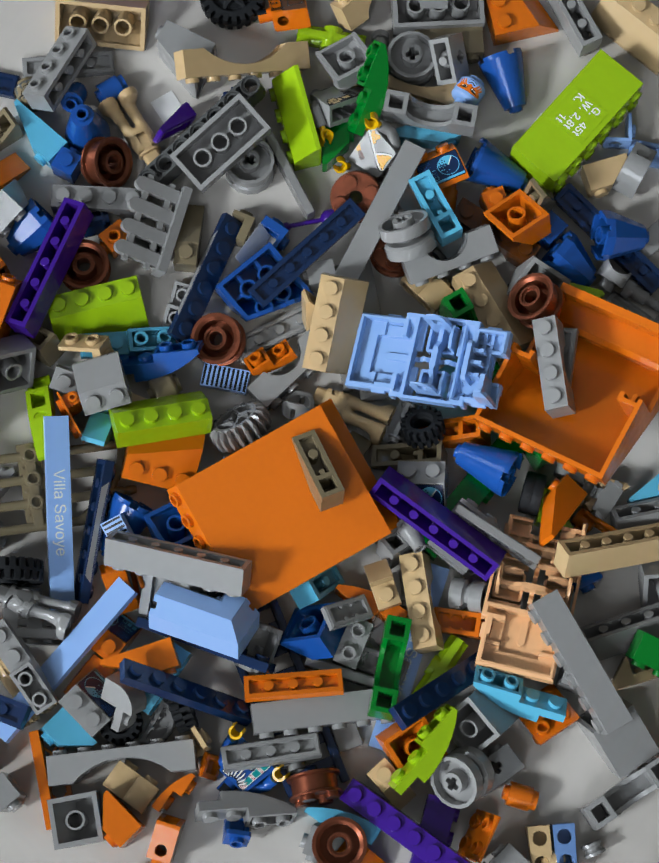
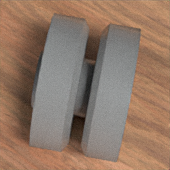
[387,31,435,87]
[225,140,275,195]
[378,209,437,262]
[430,745,495,809]

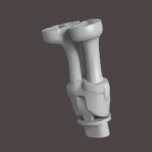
[0,584,82,641]

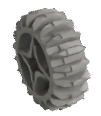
[209,401,272,453]

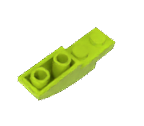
[25,375,56,461]
[388,704,458,795]

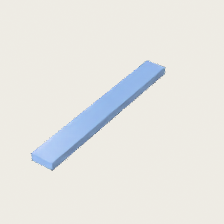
[0,577,138,744]

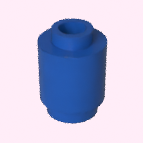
[94,74,128,103]
[60,82,88,113]

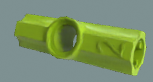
[296,25,366,50]
[412,634,468,694]

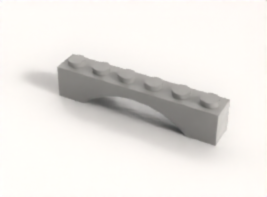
[46,735,199,787]

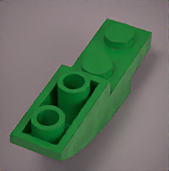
[347,40,389,137]

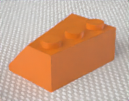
[484,0,559,46]
[120,434,205,489]

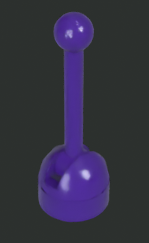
[283,208,334,230]

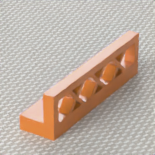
[243,668,344,703]
[29,730,73,830]

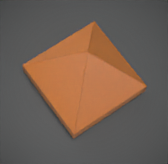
[198,752,220,781]

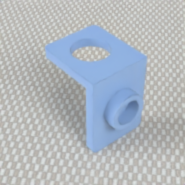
[603,112,636,149]

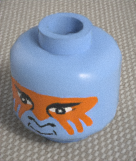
[451,75,485,105]

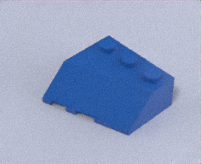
[215,242,315,322]

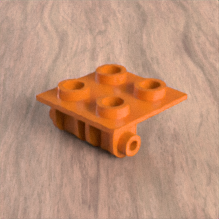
[55,391,85,443]
[519,684,580,745]
[458,809,501,863]

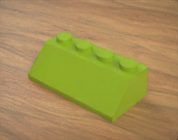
[268,64,321,171]
[48,275,149,341]
[108,391,213,448]

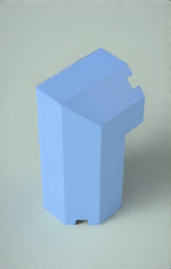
[149,582,260,659]

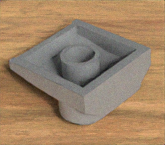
[315,31,367,90]

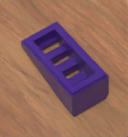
[153,102,197,144]

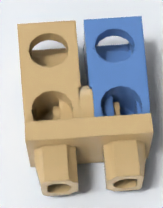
[525,823,577,863]

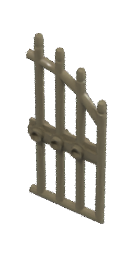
[0,440,137,537]

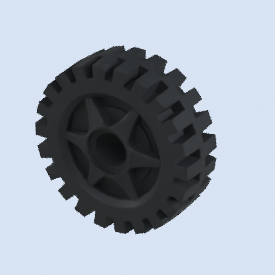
[200,0,266,30]
[0,556,44,588]

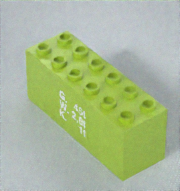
[509,49,643,194]

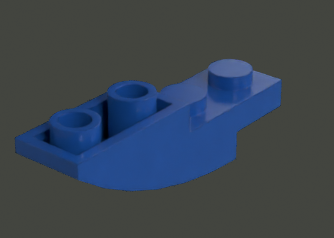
[120,339,204,382]

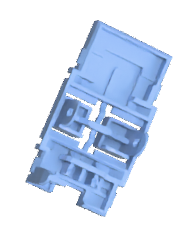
[345,312,513,410]

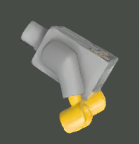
[309,86,374,146]

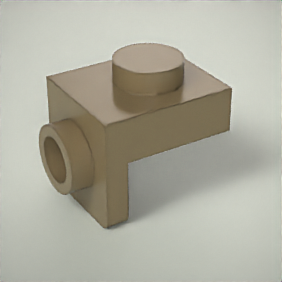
[232,209,256,248]

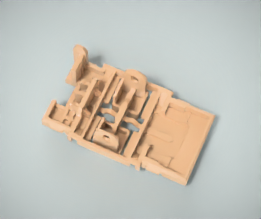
[475,514,588,685]

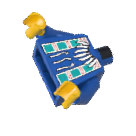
[217,722,290,794]

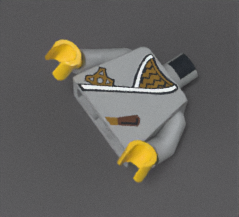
[333,112,401,178]

